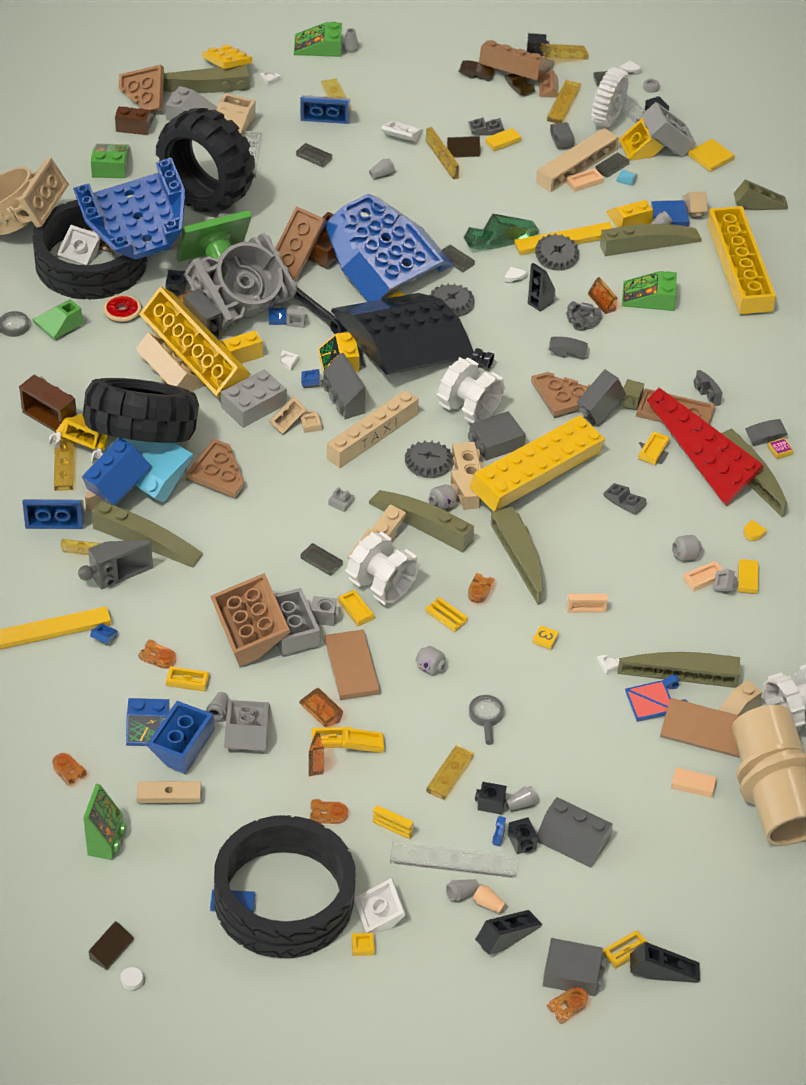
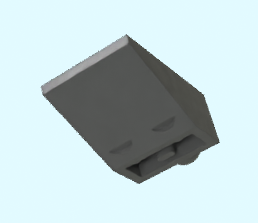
[78,540,153,590]

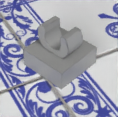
[286,307,305,328]
[328,487,354,512]
[713,569,737,592]

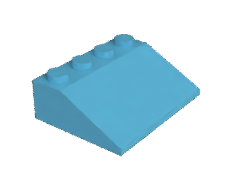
[107,438,194,503]

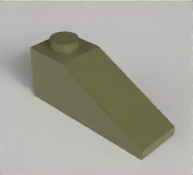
[734,179,788,210]

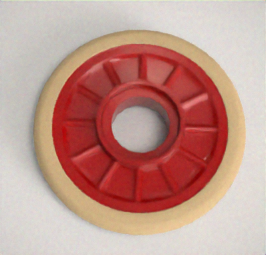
[103,294,142,322]

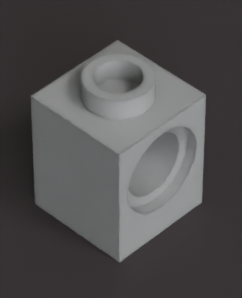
[311,596,340,626]

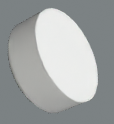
[120,967,143,990]

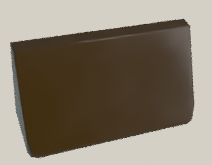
[446,136,480,158]
[89,921,134,970]

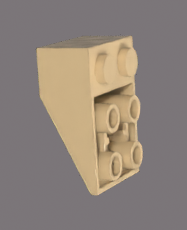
[216,93,256,136]

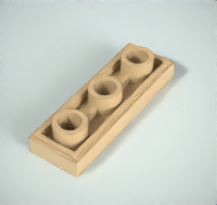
[137,781,201,803]

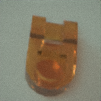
[468,573,495,603]
[138,640,176,669]
[52,753,87,786]
[310,799,348,824]
[546,988,588,1024]

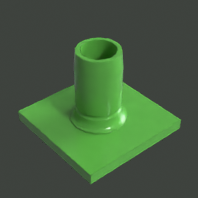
[176,210,252,279]

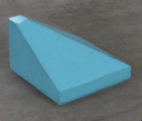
[616,170,637,185]

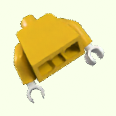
[49,414,109,462]

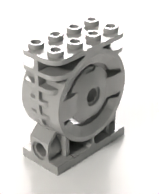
[184,233,298,333]

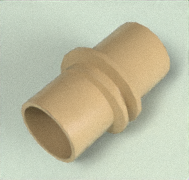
[731,705,806,846]

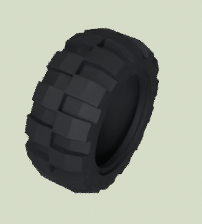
[155,108,255,212]
[83,378,199,443]

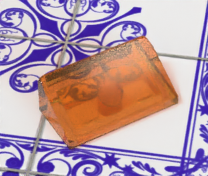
[588,277,618,314]
[299,688,343,727]
[308,732,324,776]

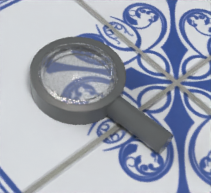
[0,311,29,337]
[469,695,504,745]

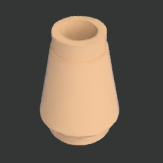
[472,885,506,914]

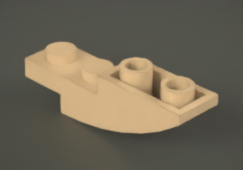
[347,504,407,559]

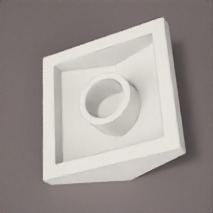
[381,121,423,142]
[56,225,101,265]
[354,878,406,933]

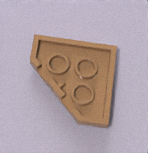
[119,64,164,112]
[531,372,590,417]
[186,439,244,498]

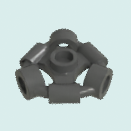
[566,301,602,331]

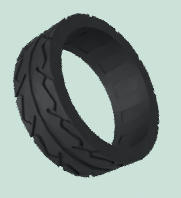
[32,200,147,300]
[214,815,356,958]

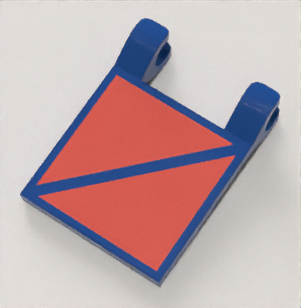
[625,675,688,722]

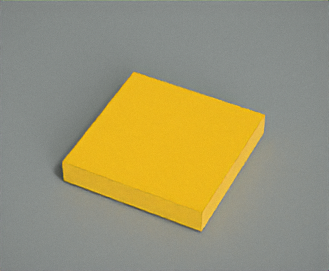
[688,139,735,172]

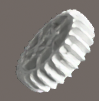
[591,67,630,128]

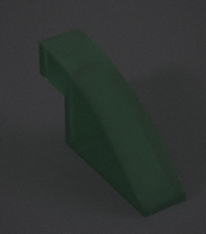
[463,213,539,249]

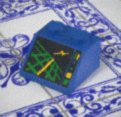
[126,698,170,746]

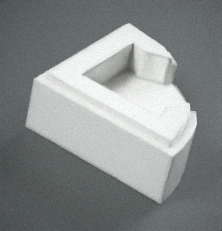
[619,61,641,74]
[259,72,281,86]
[504,267,527,283]
[281,350,299,371]
[597,655,619,675]

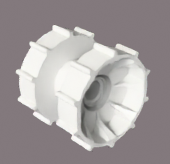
[436,357,506,423]
[345,531,421,605]
[763,664,806,732]

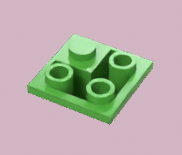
[33,299,83,340]

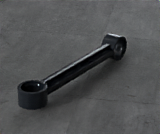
[294,288,348,334]

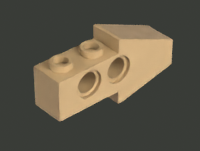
[450,442,483,510]

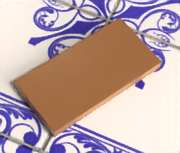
[275,206,327,282]
[636,388,715,425]
[324,629,380,700]
[660,698,740,758]

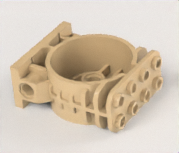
[0,158,69,235]

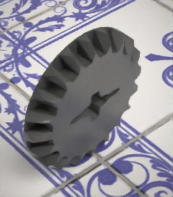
[535,233,580,271]
[430,283,474,316]
[405,440,453,477]

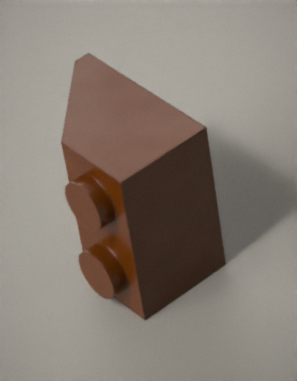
[115,106,155,135]

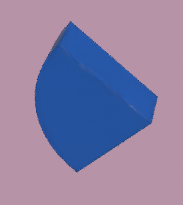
[492,816,506,846]

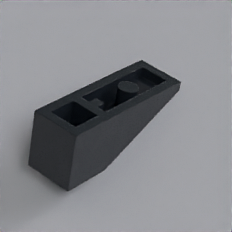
[527,263,555,312]
[475,910,542,954]
[630,941,700,983]

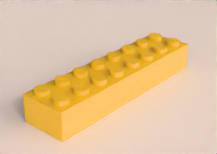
[707,206,776,314]
[139,286,251,398]
[469,415,605,511]

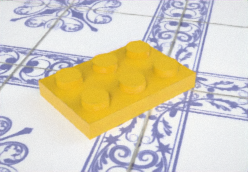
[202,44,253,69]

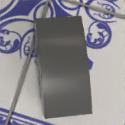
[468,117,504,135]
[549,336,588,359]
[693,370,723,406]
[745,419,788,446]
[603,483,647,514]

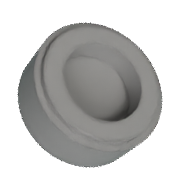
[643,79,659,93]

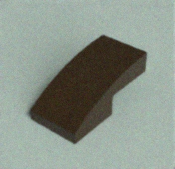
[458,60,495,82]
[504,73,535,96]

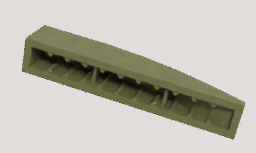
[163,65,250,93]
[600,224,702,256]
[722,428,788,517]
[369,490,474,553]
[92,501,203,568]
[491,507,543,605]
[617,652,740,688]

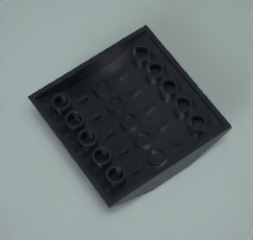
[331,293,474,375]

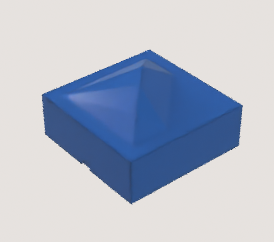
[269,308,287,325]
[301,369,320,387]
[90,624,118,643]

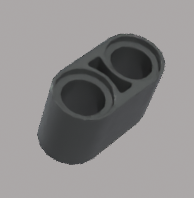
[550,122,574,148]

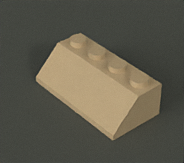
[136,332,205,392]

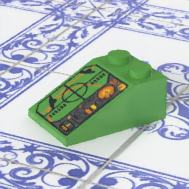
[294,22,342,57]
[91,144,129,178]
[622,271,677,311]
[83,784,127,860]

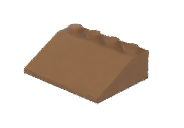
[479,40,554,80]
[210,573,290,667]

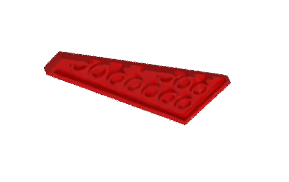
[647,387,764,507]

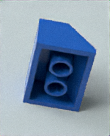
[300,96,350,124]
[82,438,152,506]
[22,499,85,529]
[147,701,215,773]

